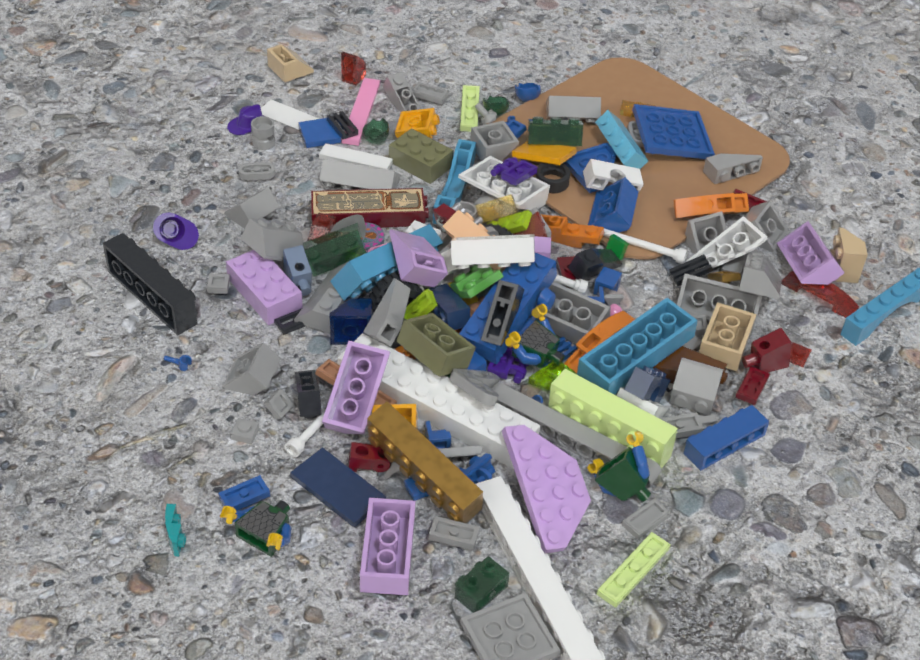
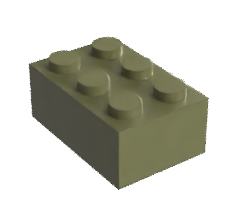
[389,128,453,184]
[397,313,476,377]

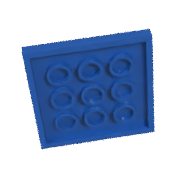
[632,104,715,160]

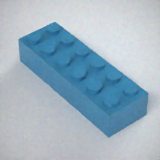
[330,224,443,301]
[577,298,698,395]

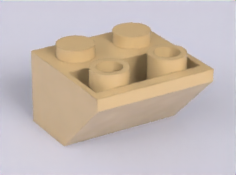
[267,44,314,82]
[830,227,868,283]

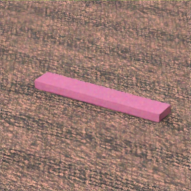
[342,78,380,146]

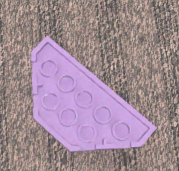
[502,425,591,553]

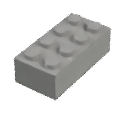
[527,282,611,343]

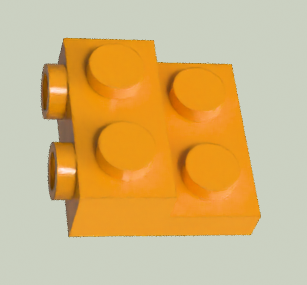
[395,108,440,139]

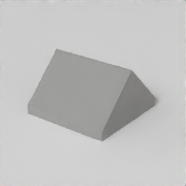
[685,211,727,254]

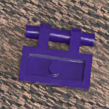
[490,157,538,186]
[487,346,529,384]

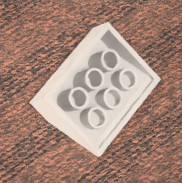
[458,156,550,210]

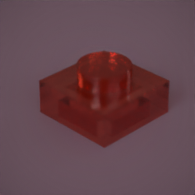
[790,342,812,368]

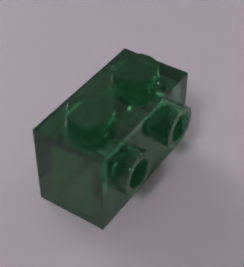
[454,556,509,613]

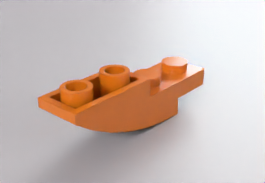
[673,193,749,218]
[541,214,605,248]
[564,311,635,375]

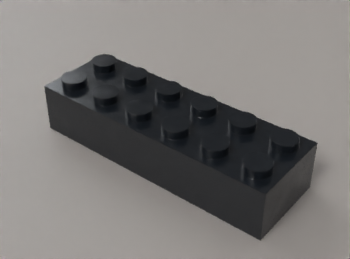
[103,233,198,336]

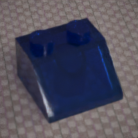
[329,298,372,345]

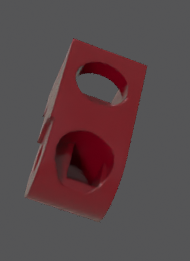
[348,442,390,472]

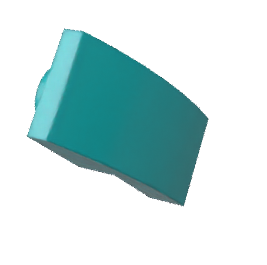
[165,504,186,557]

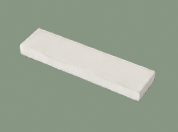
[319,143,393,170]

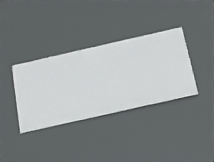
[261,99,319,130]

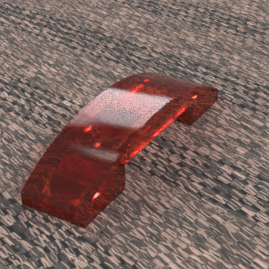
[781,271,859,318]

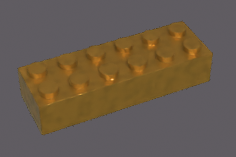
[367,401,483,524]

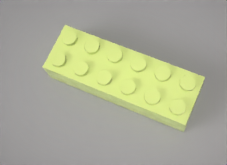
[548,369,678,469]

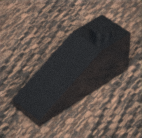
[568,248,622,280]
[481,280,525,346]
[295,370,322,419]

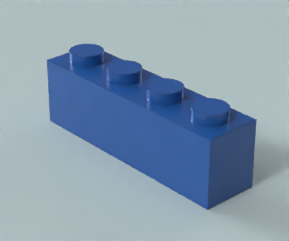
[683,405,769,471]

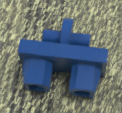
[459,453,495,484]

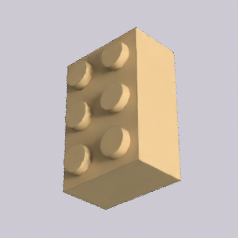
[699,302,757,371]

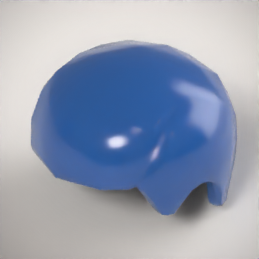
[515,83,541,102]

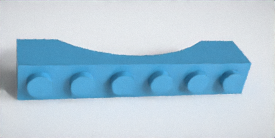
[433,139,476,224]
[840,268,920,346]

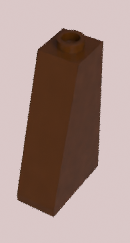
[652,346,728,386]

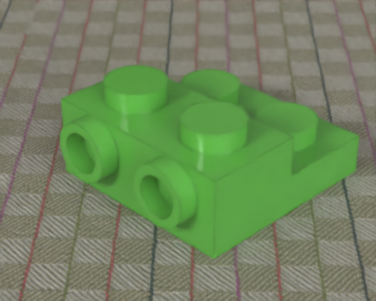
[449,264,504,298]

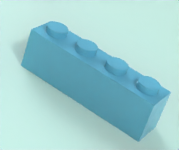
[595,110,648,169]

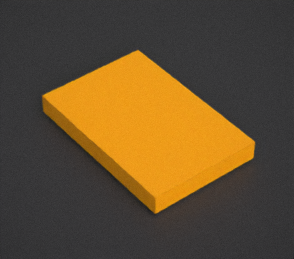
[512,140,577,165]

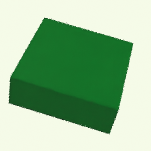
[606,234,629,260]

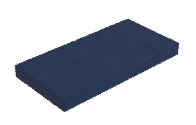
[290,447,386,527]

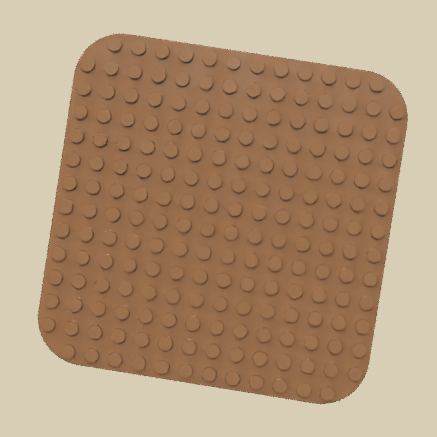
[476,58,790,260]

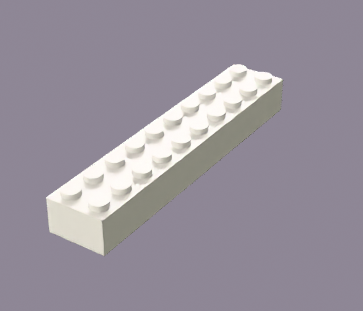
[338,333,540,469]

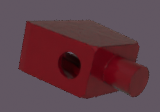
[742,328,792,373]

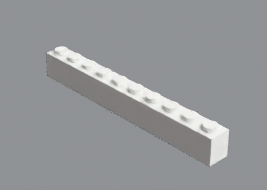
[476,476,605,660]

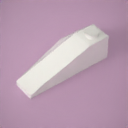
[684,216,768,271]

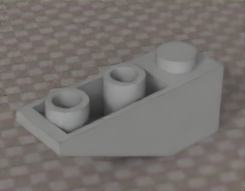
[383,72,421,112]
[703,153,763,184]
[363,278,411,347]

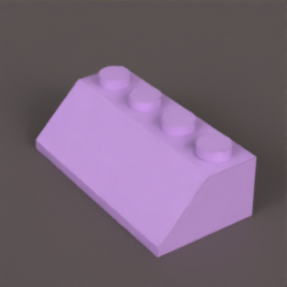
[777,221,845,285]
[322,341,390,434]

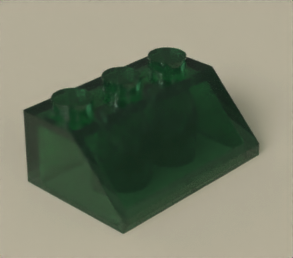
[526,116,583,146]
[303,223,367,276]

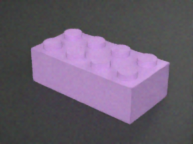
[226,250,303,325]
[360,498,416,595]

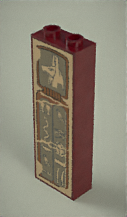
[311,188,429,230]

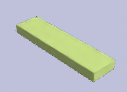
[460,85,480,132]
[596,532,671,608]

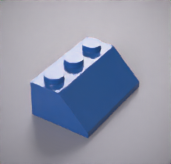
[588,177,639,233]

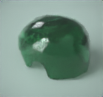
[483,96,510,116]
[362,118,389,144]

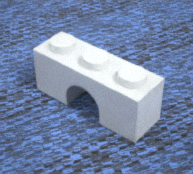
[583,159,644,192]

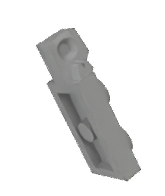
[660,412,717,438]

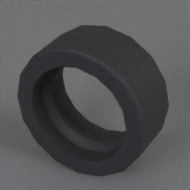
[535,163,570,193]

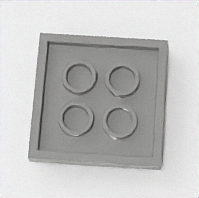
[460,592,560,660]

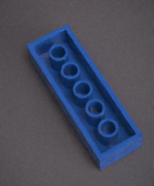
[459,253,557,364]

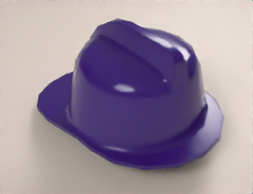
[227,104,264,135]
[153,212,199,250]

